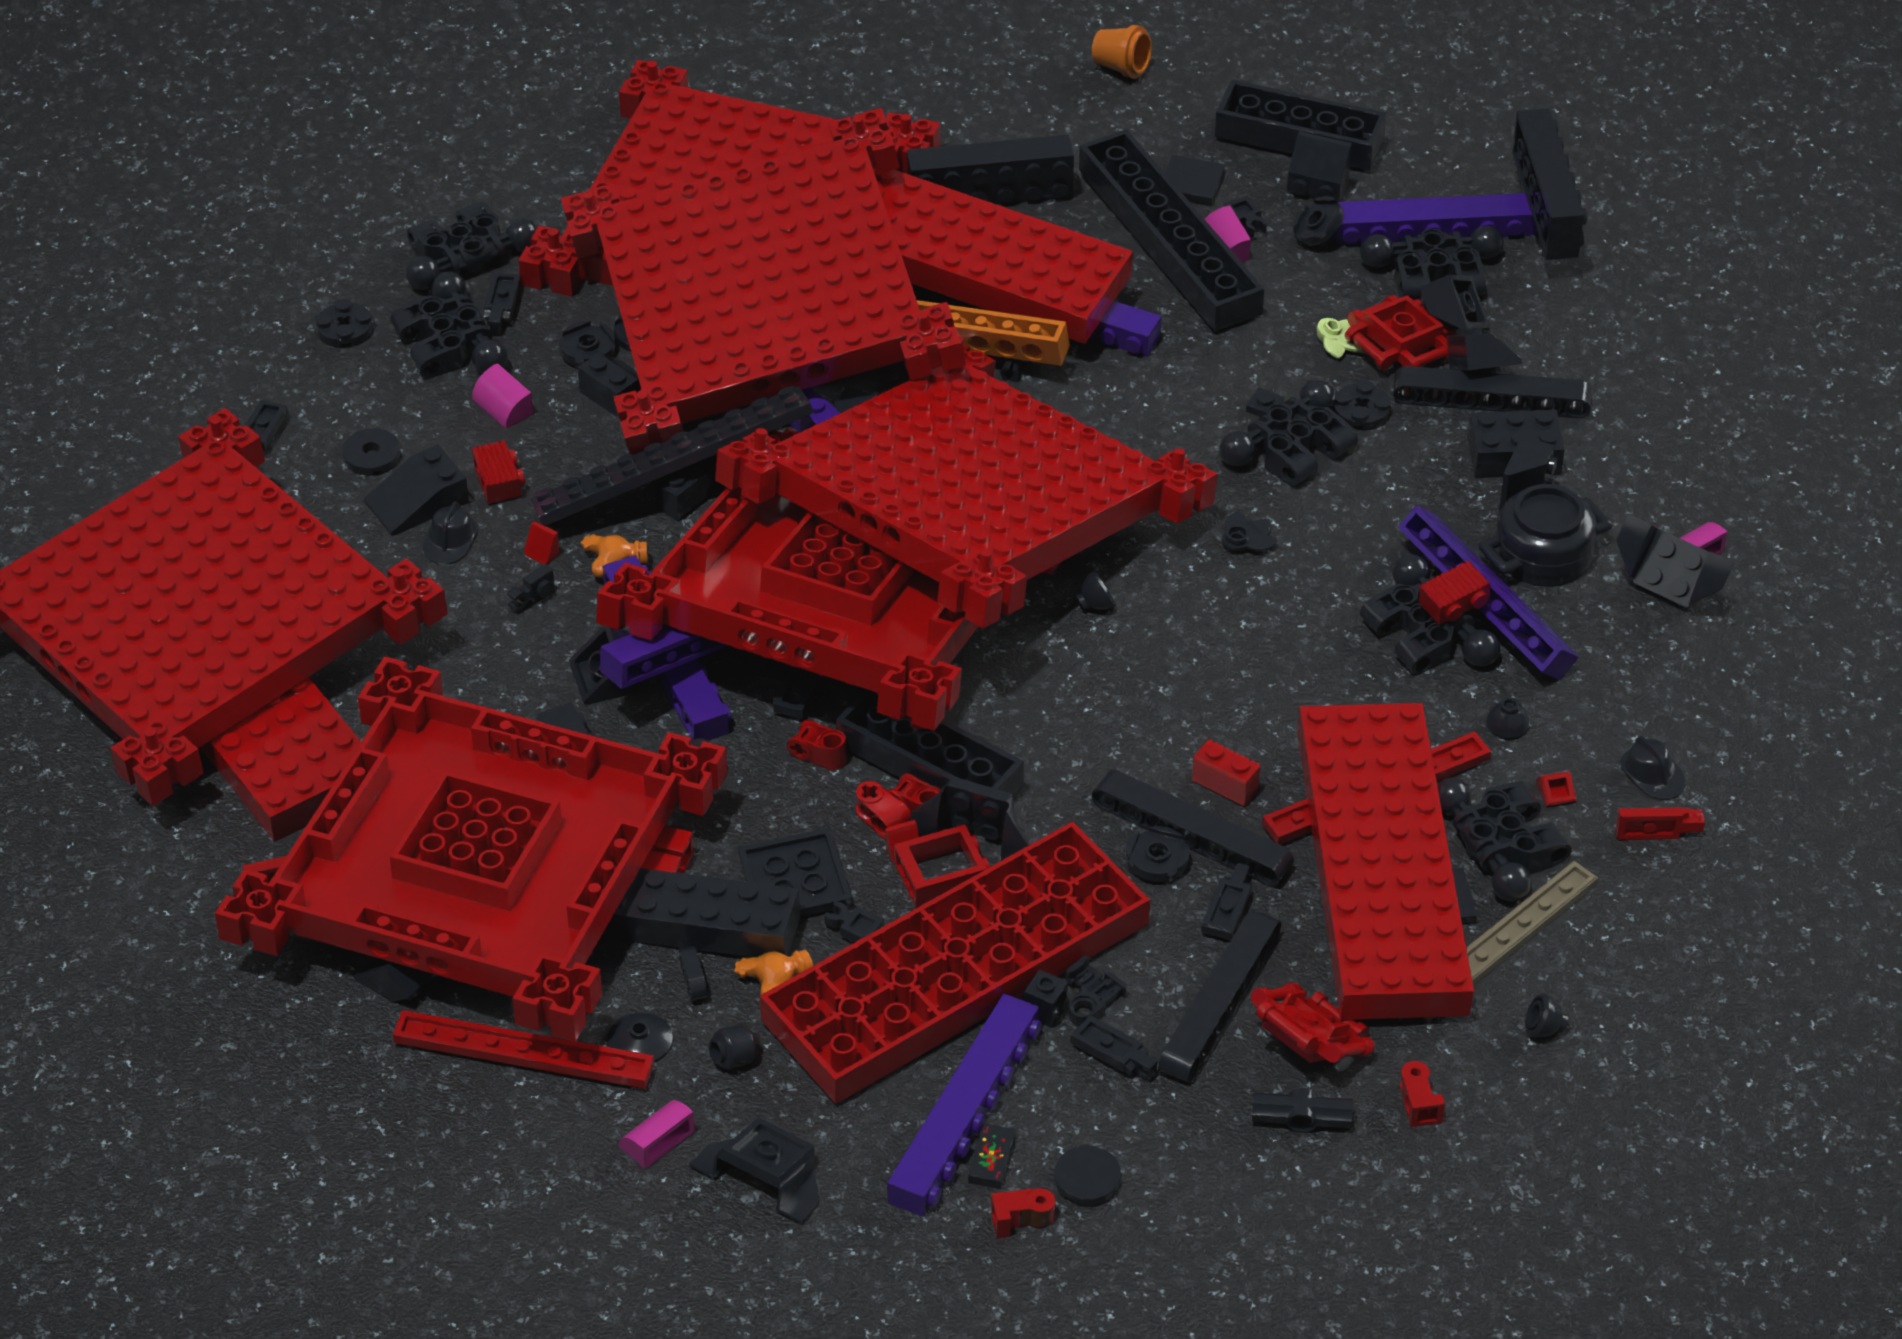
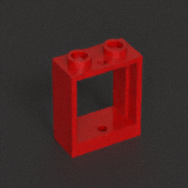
[894,824,990,909]

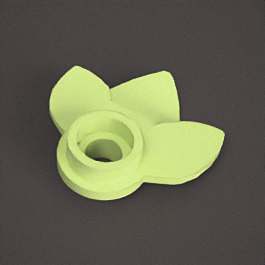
[1316,318,1366,359]

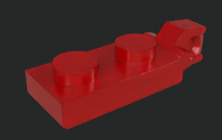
[1615,807,1705,840]

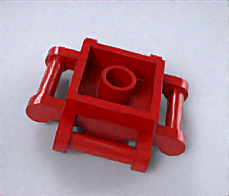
[1345,295,1456,370]
[1251,982,1375,1063]

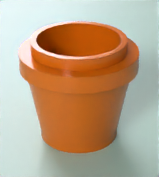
[1092,25,1152,79]

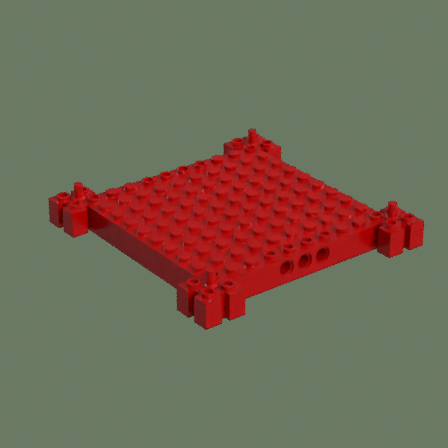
[518,60,940,297]
[561,107,966,455]
[715,336,1218,629]
[0,408,448,806]
[596,428,1061,731]
[215,656,728,1042]

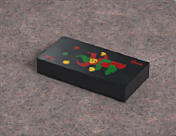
[968,1123,1016,1188]

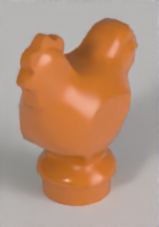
[581,534,648,578]
[734,950,813,995]

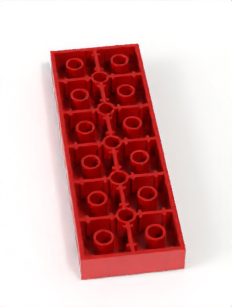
[873,169,1133,344]
[200,677,361,842]
[1297,703,1474,1020]
[760,821,1150,1104]

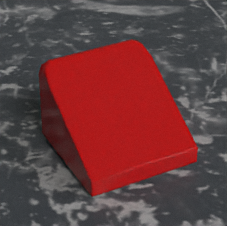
[524,521,560,565]
[1536,771,1577,807]
[885,820,919,864]

